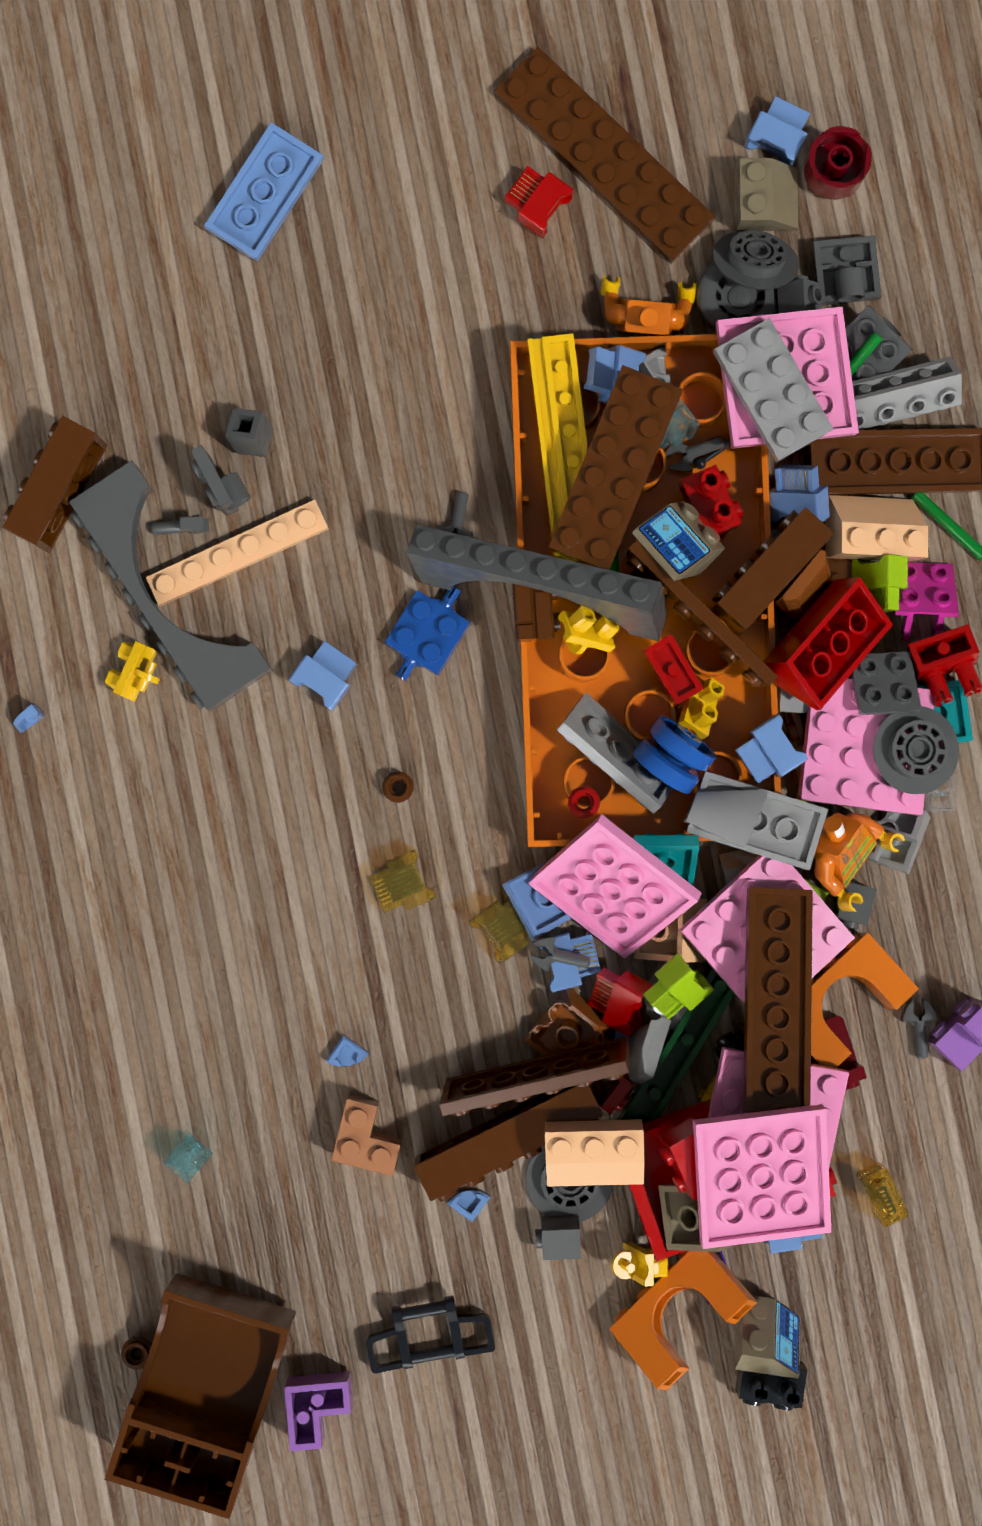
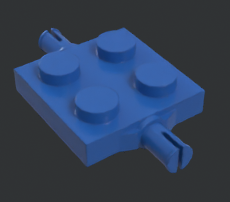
[385,586,471,681]

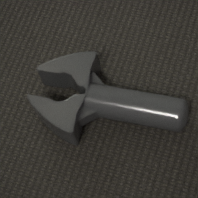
[665,436,724,472]
[439,491,473,537]
[151,517,209,535]
[530,937,590,972]
[901,998,937,1059]

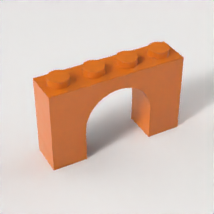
[811,932,919,1068]
[609,1251,758,1390]

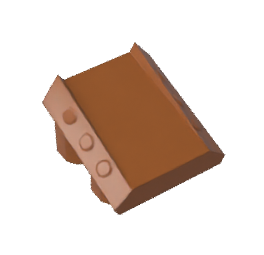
[774,550,832,620]
[524,988,613,1056]

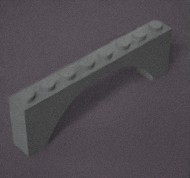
[69,460,273,712]
[406,525,668,641]

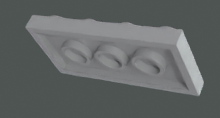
[713,318,833,463]
[557,693,672,814]
[686,771,828,870]

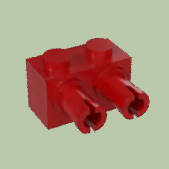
[678,464,743,536]
[907,624,982,707]
[657,1117,697,1201]

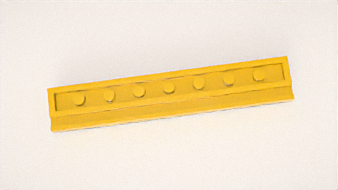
[527,333,588,563]

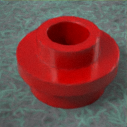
[568,786,600,818]

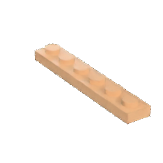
[146,500,329,607]

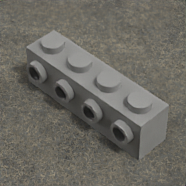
[852,357,962,430]

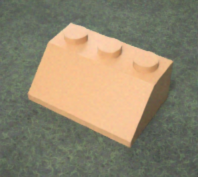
[825,495,928,562]
[545,1119,644,1186]

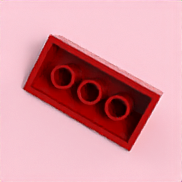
[763,577,893,710]

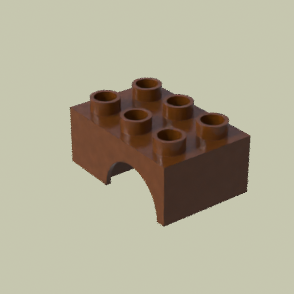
[104,1273,296,1519]

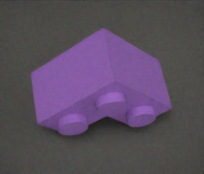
[928,997,982,1071]
[284,1371,353,1451]

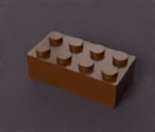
[2,415,108,554]
[711,507,834,636]

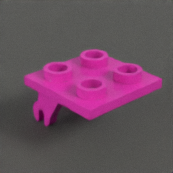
[895,562,959,641]

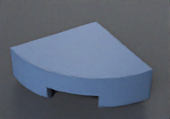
[13,704,45,733]
[326,1035,370,1067]
[447,1189,491,1222]

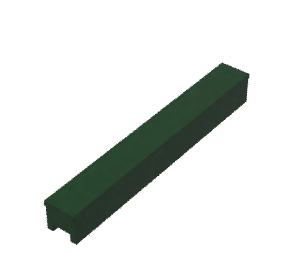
[616,966,735,1124]

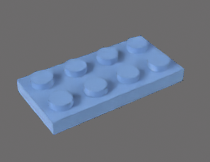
[204,122,324,262]

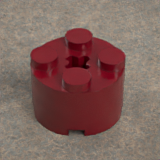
[803,126,872,200]

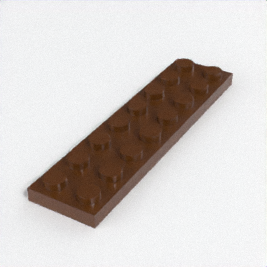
[495,47,715,264]
[743,887,813,1114]

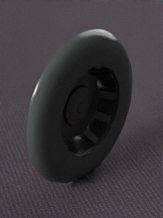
[713,230,799,290]
[696,262,779,332]
[873,706,959,794]
[526,1145,613,1222]

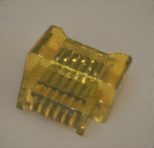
[369,849,436,913]
[468,899,529,964]
[856,1163,909,1227]

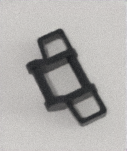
[366,1295,495,1374]

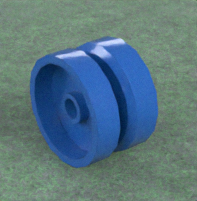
[633,715,716,794]

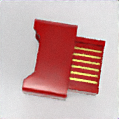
[504,165,574,238]
[587,967,653,1037]

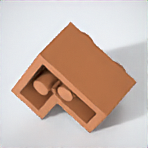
[331,1094,402,1176]

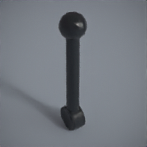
[694,439,731,470]

